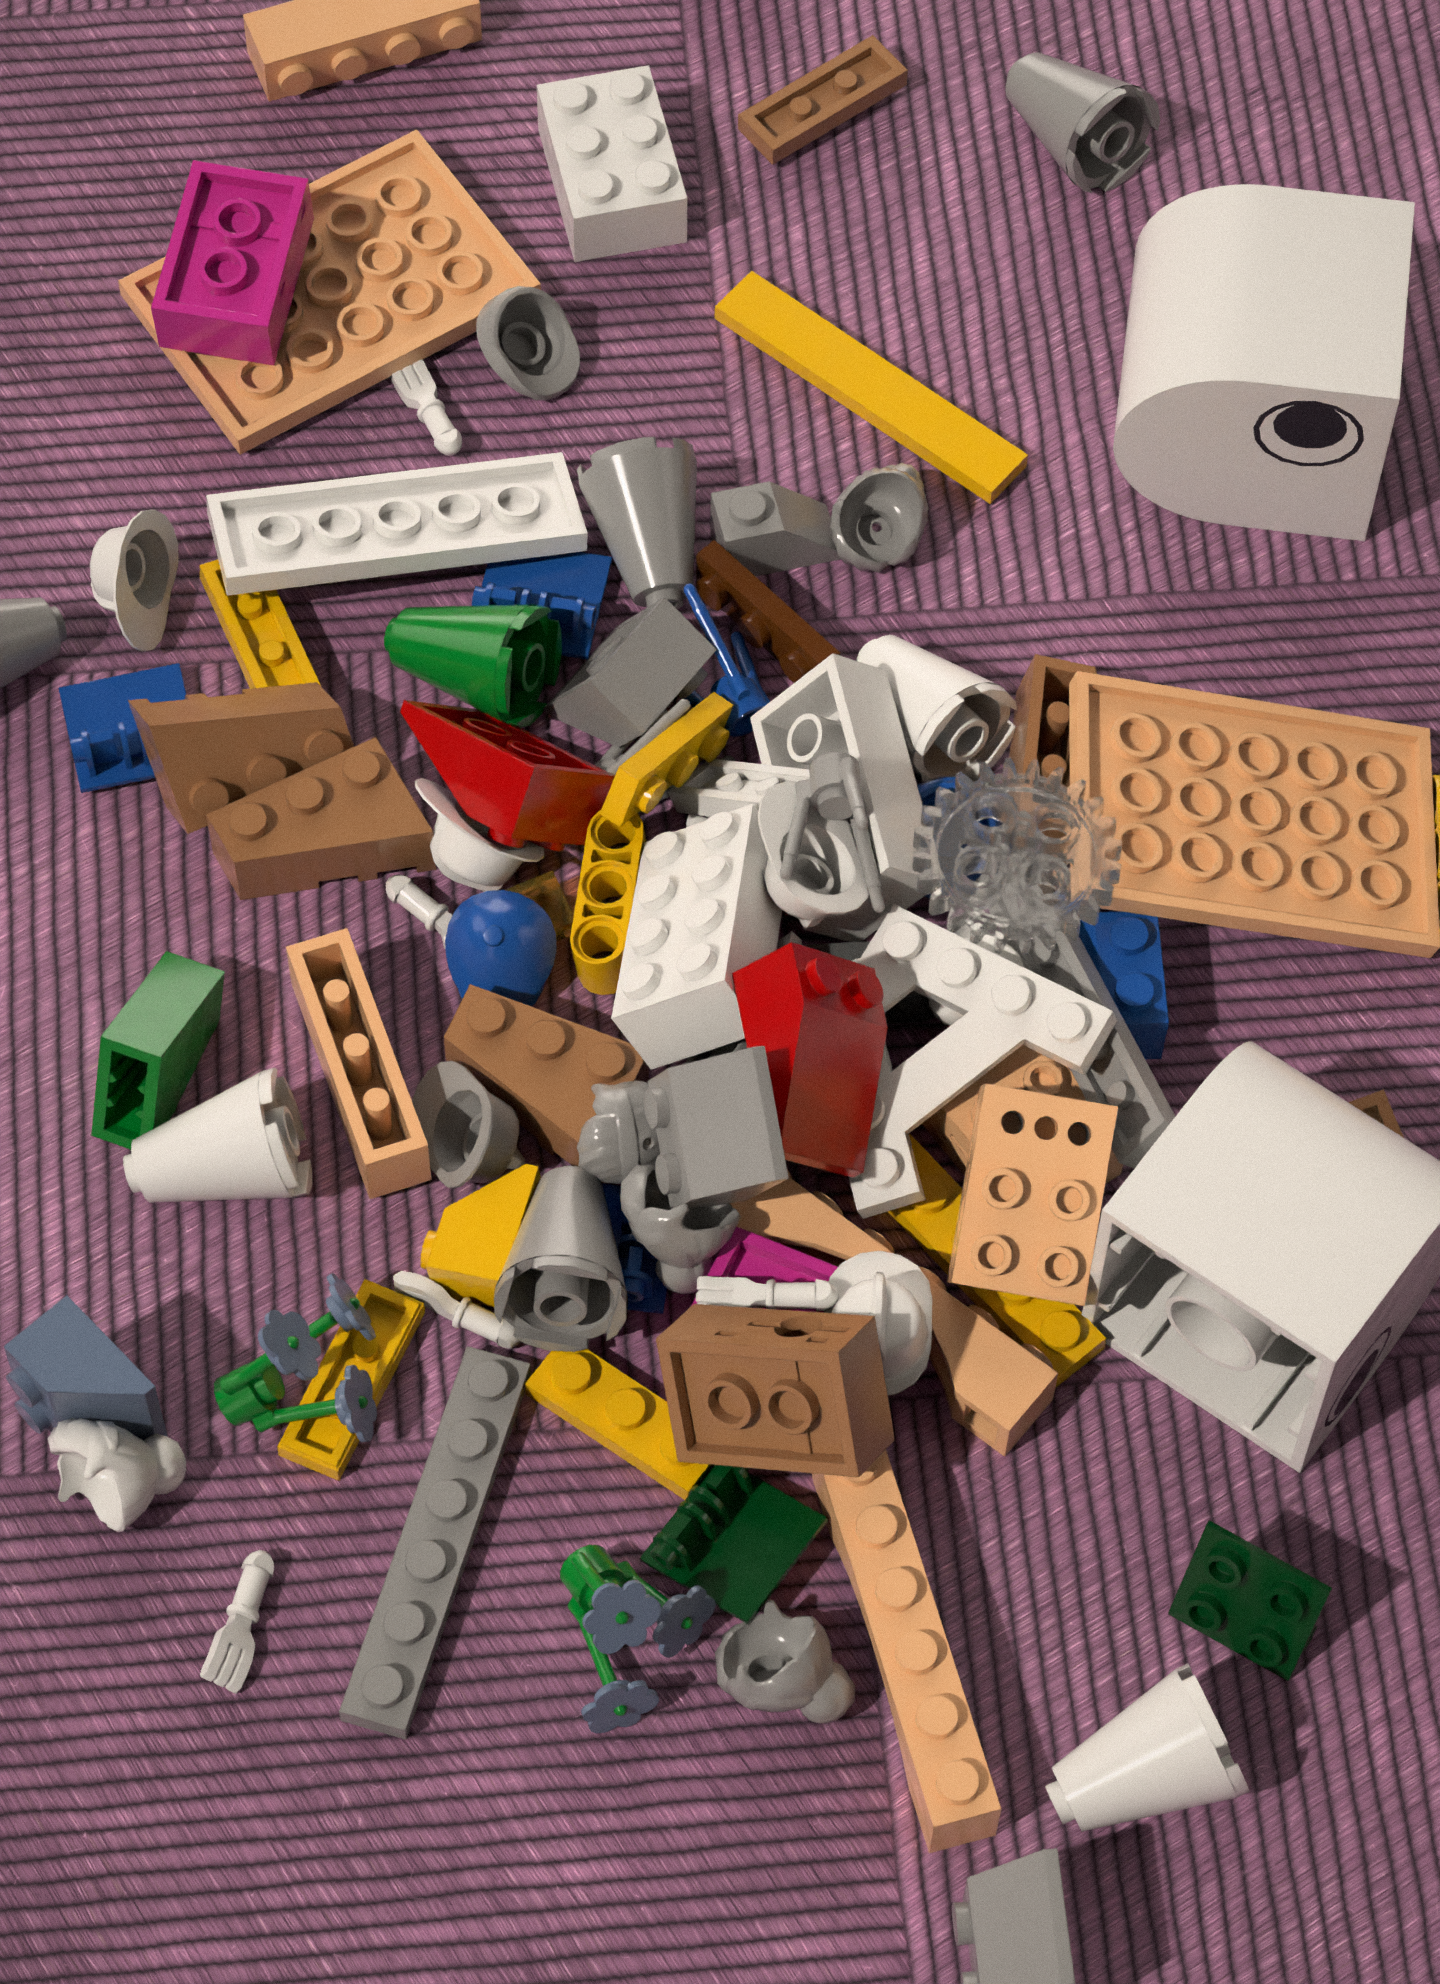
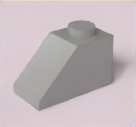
[710,481,841,576]

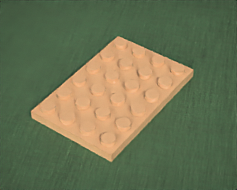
[118,129,541,455]
[1069,671,1440,958]

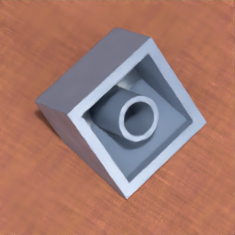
[4,1295,168,1441]

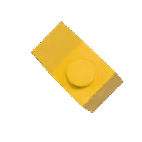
[420,1164,541,1308]

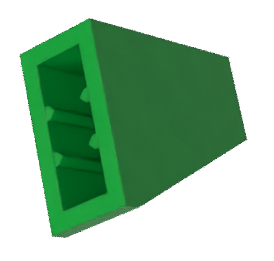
[91,951,225,1150]

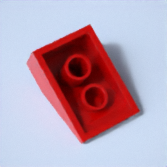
[400,700,615,852]
[732,942,888,1178]

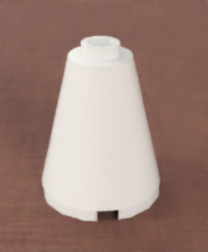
[856,635,1017,782]
[123,1068,312,1203]
[1045,1663,1249,1832]

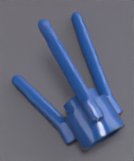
[684,584,771,737]

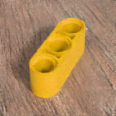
[570,810,647,995]

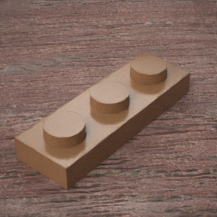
[738,35,908,165]

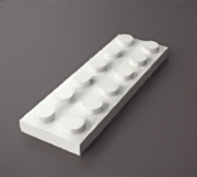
[206,452,588,596]

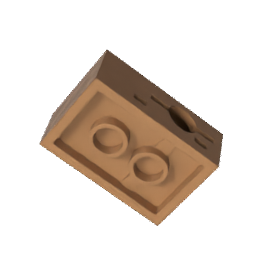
[656,1304,895,1477]

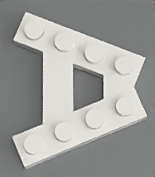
[849,904,1118,1219]

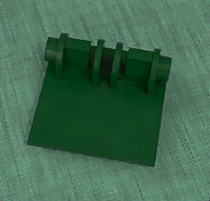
[640,1465,828,1625]
[1168,1520,1332,1681]

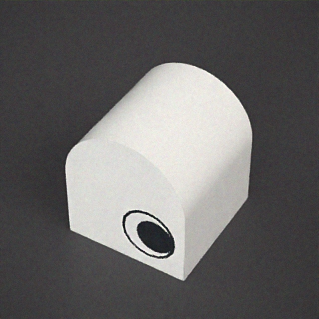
[1113,184,1415,541]
[1082,1041,1440,1473]

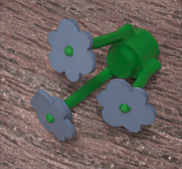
[214,1273,377,1442]
[560,1545,716,1733]

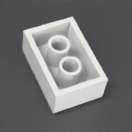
[537,65,687,262]

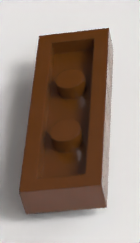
[696,540,841,683]

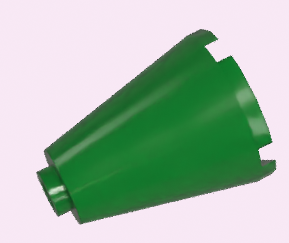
[384,604,562,728]

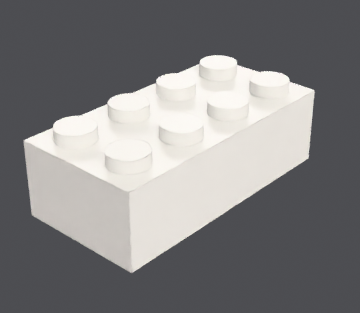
[750,653,943,942]
[611,804,782,1070]

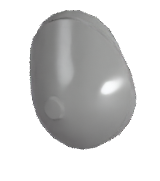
[476,286,580,401]

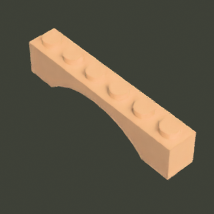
[730,1169,1058,1457]
[812,1450,1001,1853]

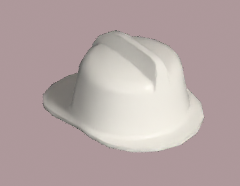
[90,509,179,652]
[415,778,545,892]
[757,780,869,928]
[824,1251,932,1396]

